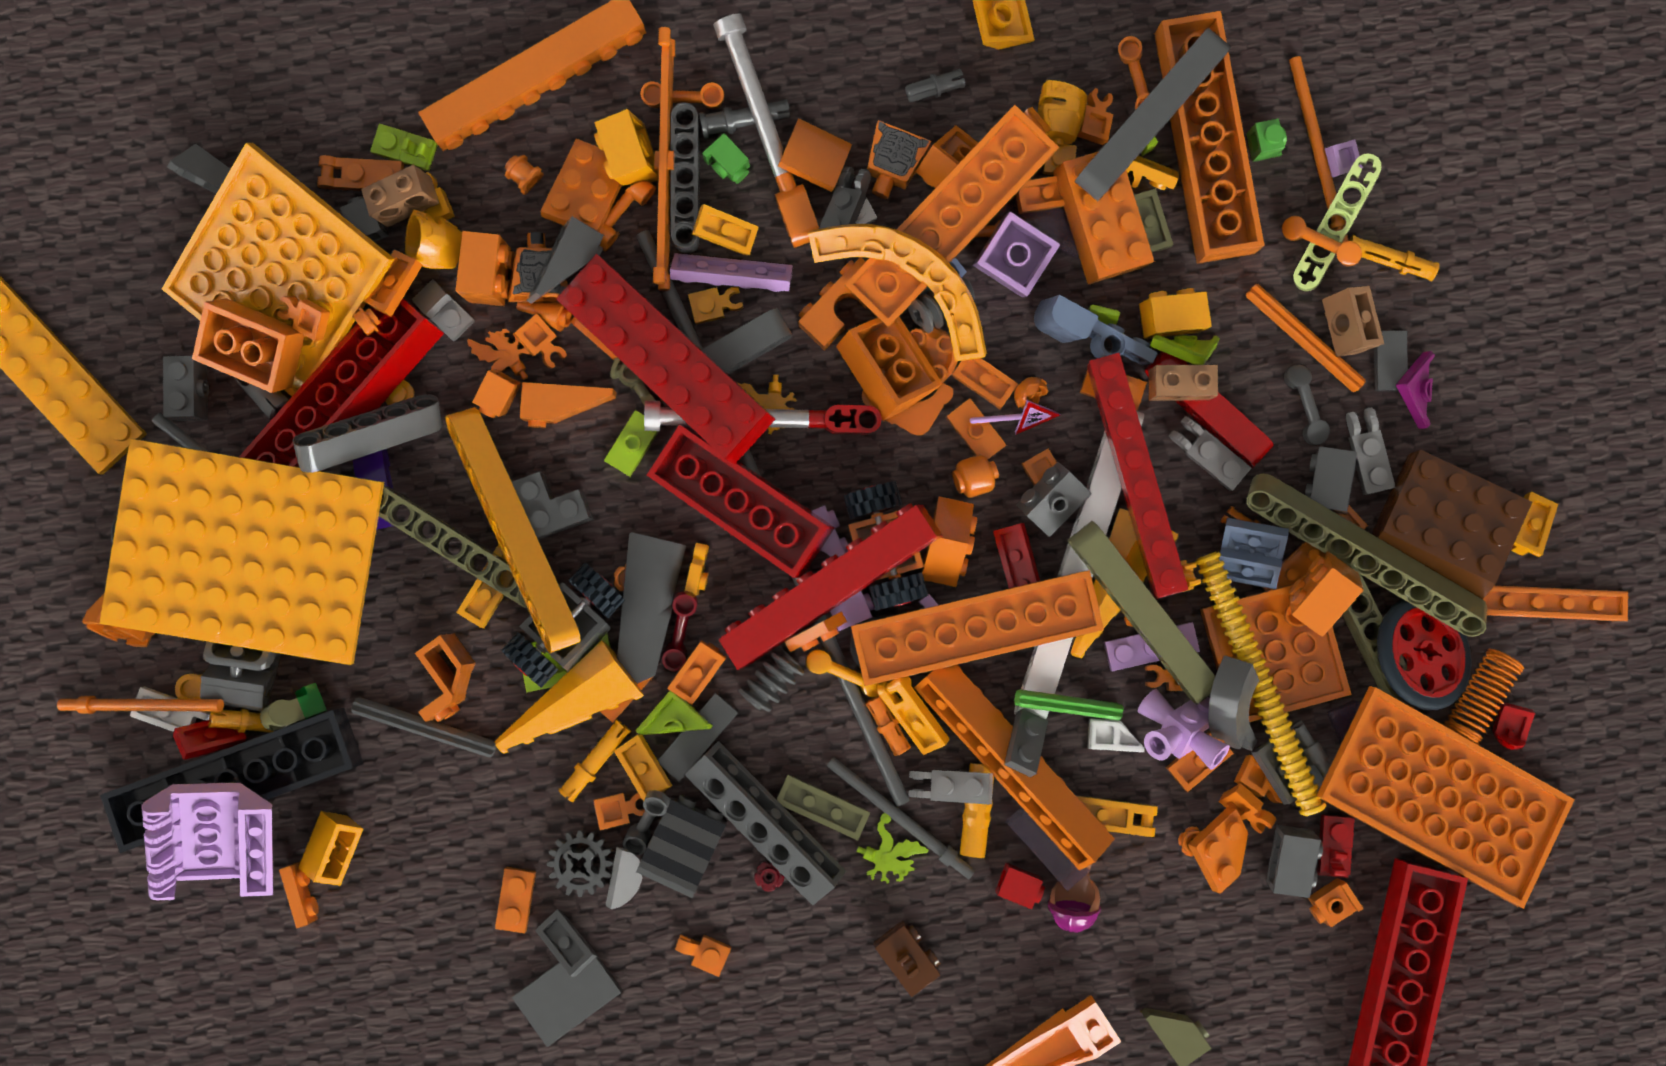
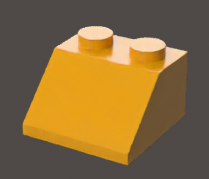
[594,109,659,186]

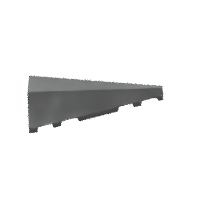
[167,144,231,194]

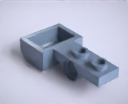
[1034,295,1157,365]

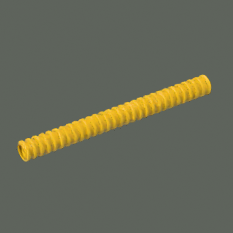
[1195,552,1327,816]

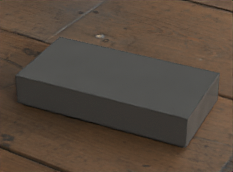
[1374,331,1408,391]

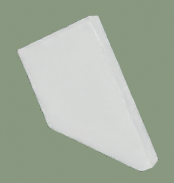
[1087,718,1145,752]

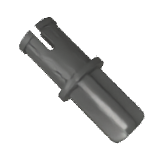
[905,69,965,102]

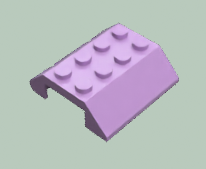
[142,783,273,901]

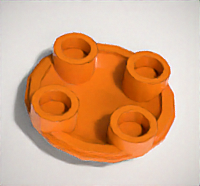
[910,327,958,382]

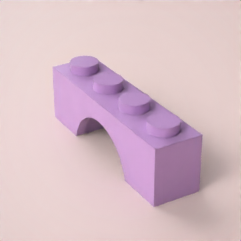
[812,505,875,631]

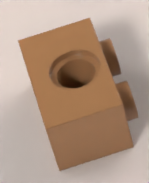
[1322,286,1384,357]

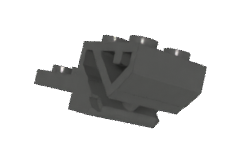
[200,642,281,712]

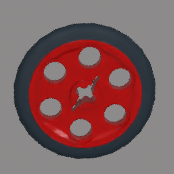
[1377,599,1472,710]

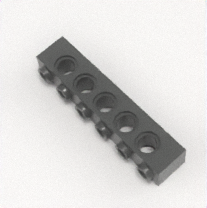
[685,741,846,905]

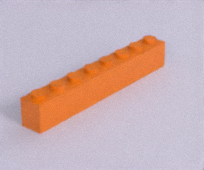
[418,0,646,151]
[914,664,1115,871]

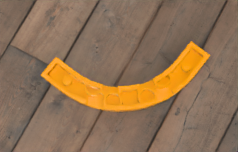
[808,224,987,362]

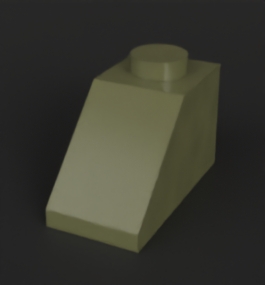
[1140,1008,1212,1066]

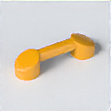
[805,649,879,697]

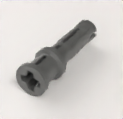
[699,99,790,139]

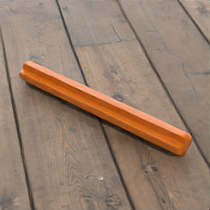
[1246,284,1366,392]

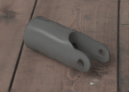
[234,377,289,420]

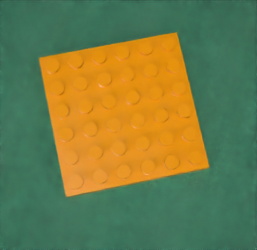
[162,143,394,396]

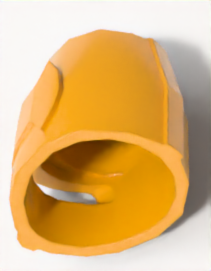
[1038,80,1088,147]
[405,209,462,269]

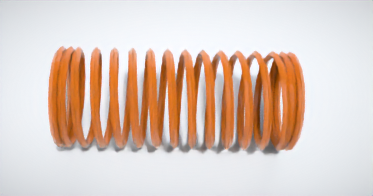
[1443,649,1524,745]

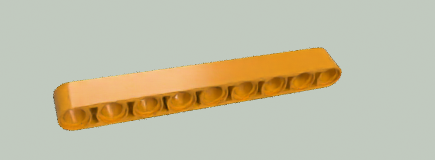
[445,407,580,653]

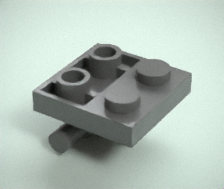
[1251,720,1330,805]

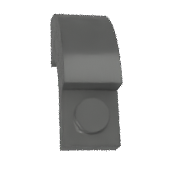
[1208,656,1259,751]

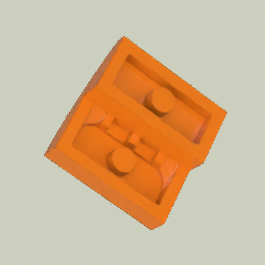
[778,118,852,192]

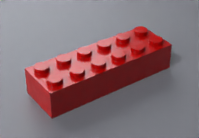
[647,424,835,578]

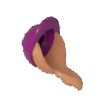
[1047,861,1101,933]

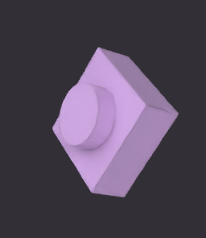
[1325,139,1363,178]

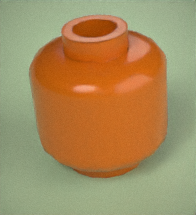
[952,454,999,498]

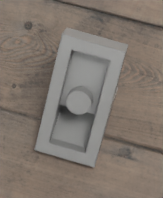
[412,279,475,342]

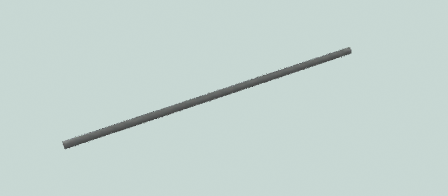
[636,230,910,807]

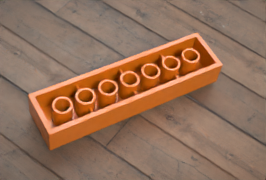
[1154,11,1265,264]

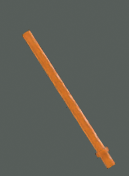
[1289,56,1349,243]

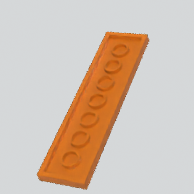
[844,105,1059,328]
[851,570,1104,686]

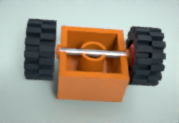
[843,481,929,611]

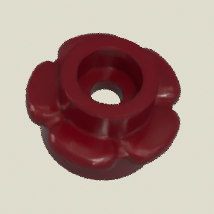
[754,861,784,892]

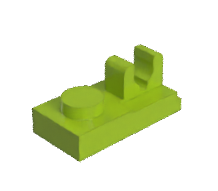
[370,123,438,171]

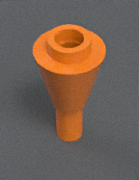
[516,302,572,332]

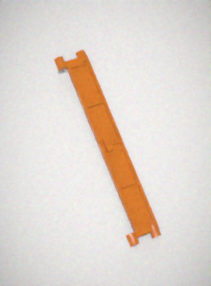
[653,27,675,291]

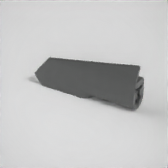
[617,532,686,684]

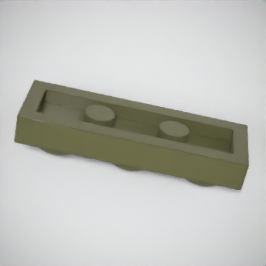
[776,774,870,841]

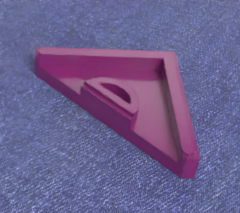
[1396,351,1435,429]

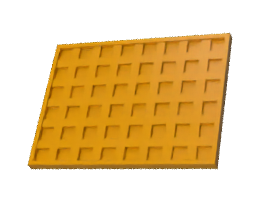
[99,439,384,665]

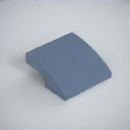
[1219,518,1289,589]

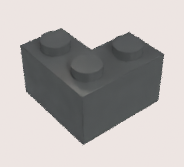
[512,472,594,540]

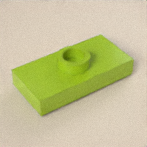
[604,410,661,477]

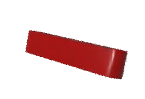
[1144,351,1274,468]

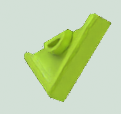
[1150,334,1220,365]
[635,691,713,735]

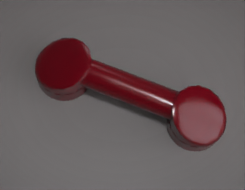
[662,591,698,671]

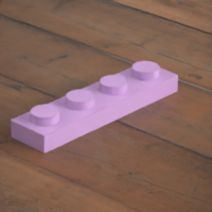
[670,253,793,292]

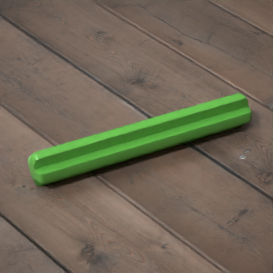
[1014,689,1124,720]

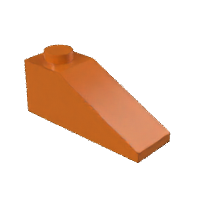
[520,382,617,428]

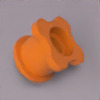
[505,155,544,195]

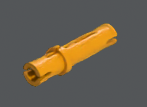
[1349,235,1440,281]
[558,719,631,802]

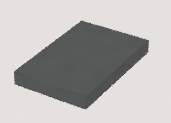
[512,941,623,1047]

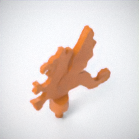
[467,329,530,380]

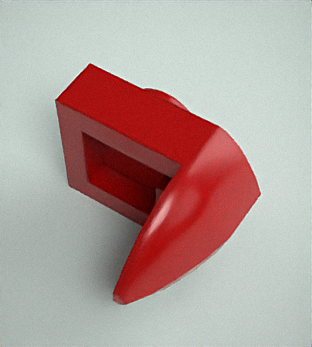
[1492,702,1535,750]

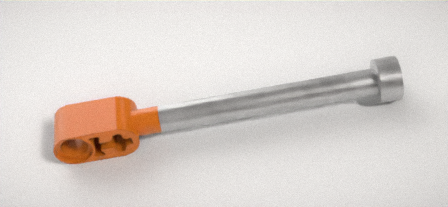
[713,14,819,248]

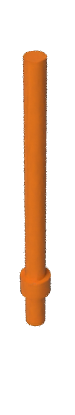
[57,696,224,714]

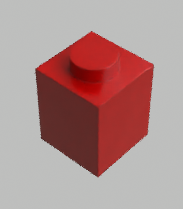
[995,863,1045,909]

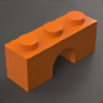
[798,257,866,351]

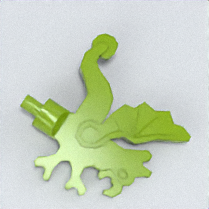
[856,813,929,883]

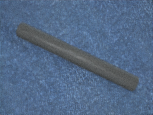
[351,697,497,757]

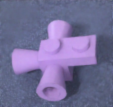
[1138,689,1230,770]

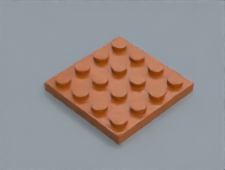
[1200,584,1352,722]

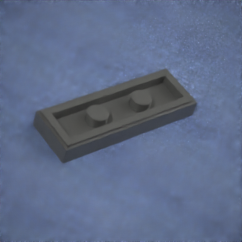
[658,693,739,781]

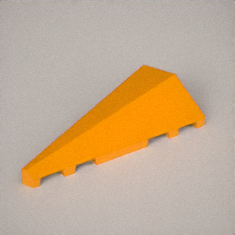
[1070,508,1178,659]
[494,640,644,754]

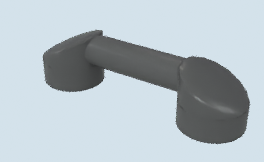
[1284,365,1330,445]
[623,790,670,855]

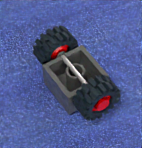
[501,563,625,688]

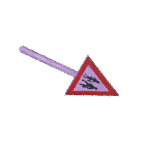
[970,400,1060,435]

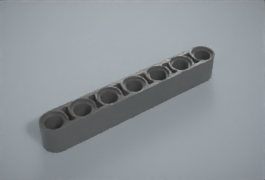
[1074,27,1232,201]

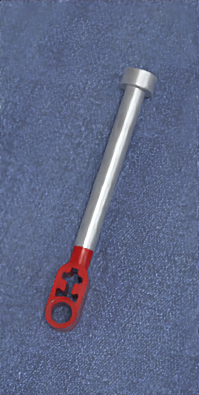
[644,401,882,435]

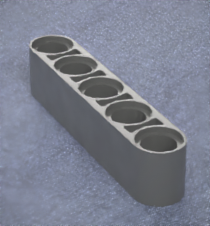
[671,102,700,254]
[660,308,793,407]
[292,394,443,473]

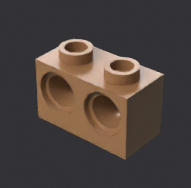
[361,164,439,227]
[1149,365,1218,401]

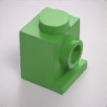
[1246,118,1287,162]
[702,133,750,184]

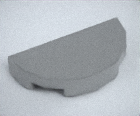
[606,847,642,909]

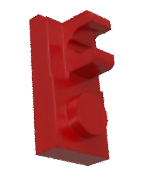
[173,720,247,760]
[1317,814,1355,878]

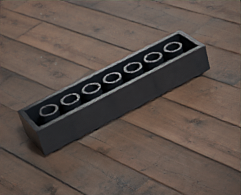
[100,708,364,853]

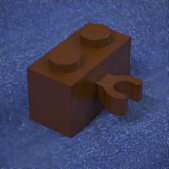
[874,920,941,998]

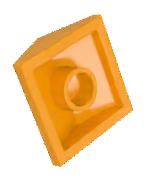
[972,0,1035,50]

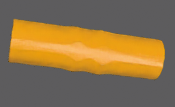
[960,763,994,858]

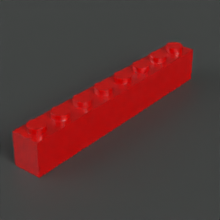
[1087,353,1189,599]
[718,503,943,670]

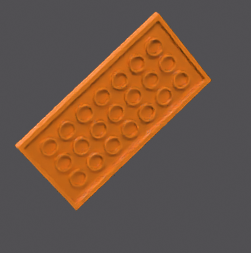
[1316,686,1575,909]

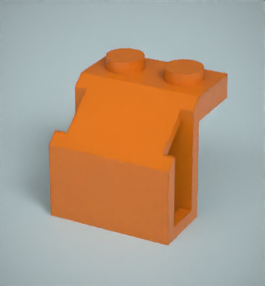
[415,634,475,722]

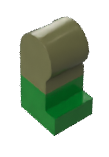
[260,682,327,731]

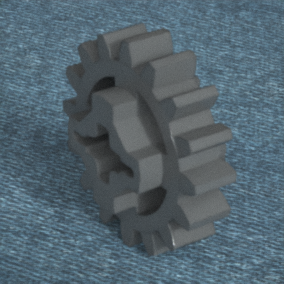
[547,829,614,897]

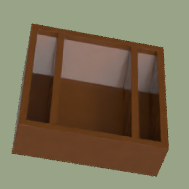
[1372,449,1532,600]

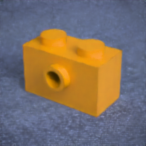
[1139,288,1212,339]
[298,811,363,886]

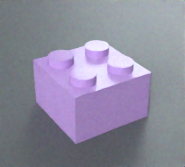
[973,212,1060,297]

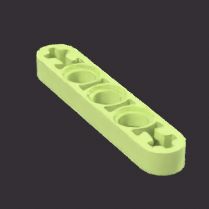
[1293,153,1382,291]

